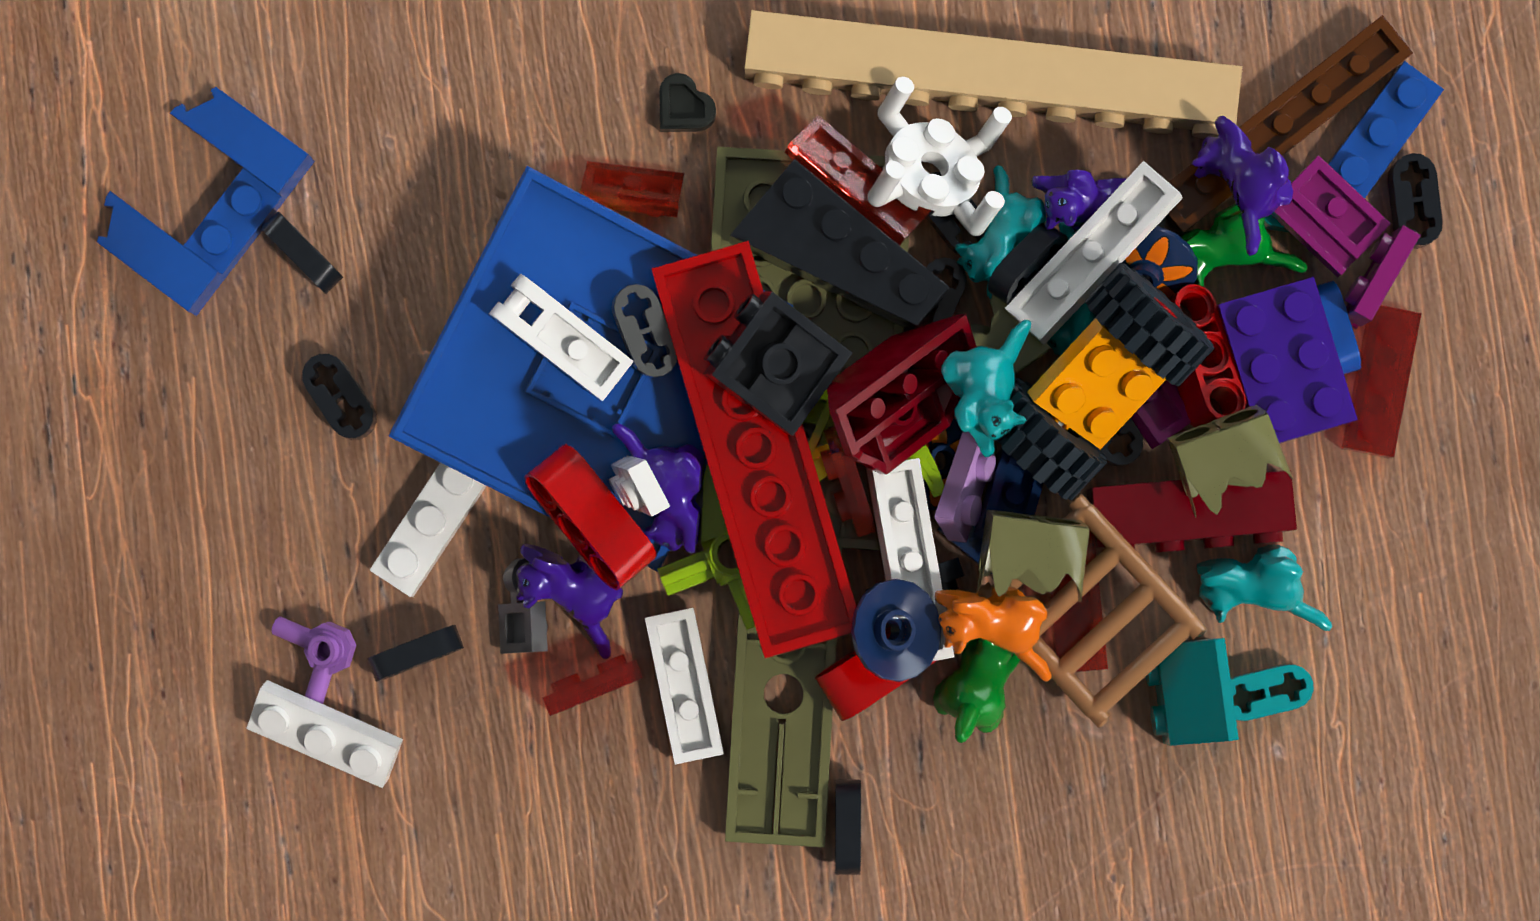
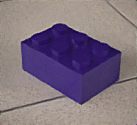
[1217,277,1358,444]

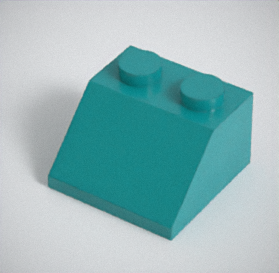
[1145,638,1239,746]

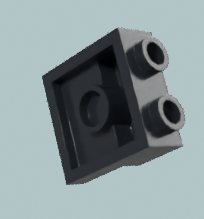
[704,291,852,436]

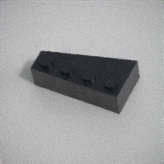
[730,159,949,330]

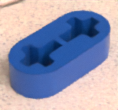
[1317,281,1361,374]

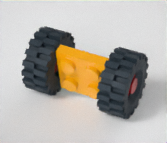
[995,263,1214,500]

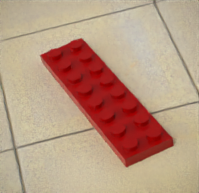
[651,241,856,659]

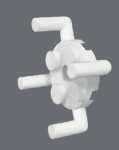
[868,77,1012,236]

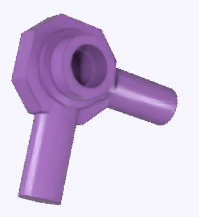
[271,616,356,704]

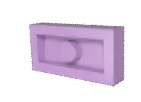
[934,432,996,543]

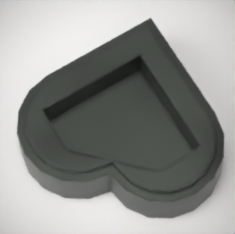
[659,73,716,132]

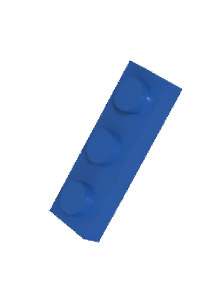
[1328,61,1444,198]

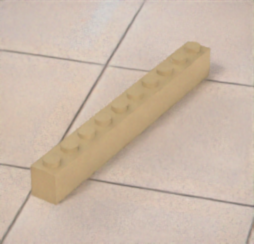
[745,10,1242,139]

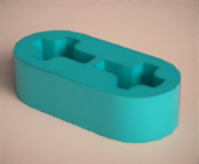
[1230,664,1314,721]

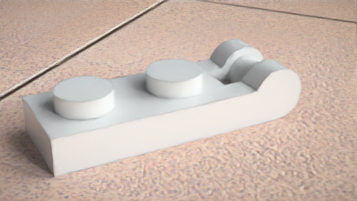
[489,274,634,401]

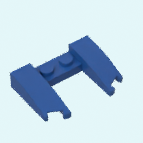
[97,87,315,316]

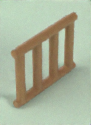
[975,494,1207,728]

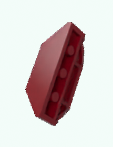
[827,314,977,475]

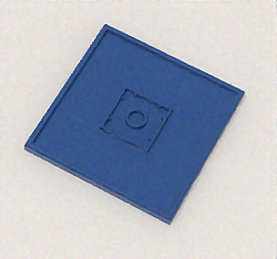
[388,166,793,572]

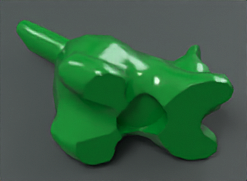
[1179,204,1308,287]
[933,638,1020,743]

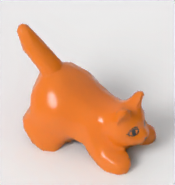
[934,587,1052,682]

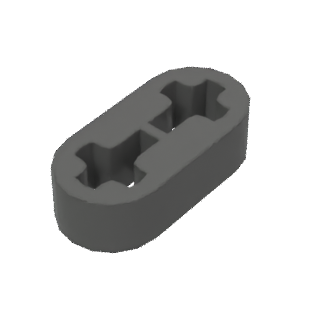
[611,284,677,377]

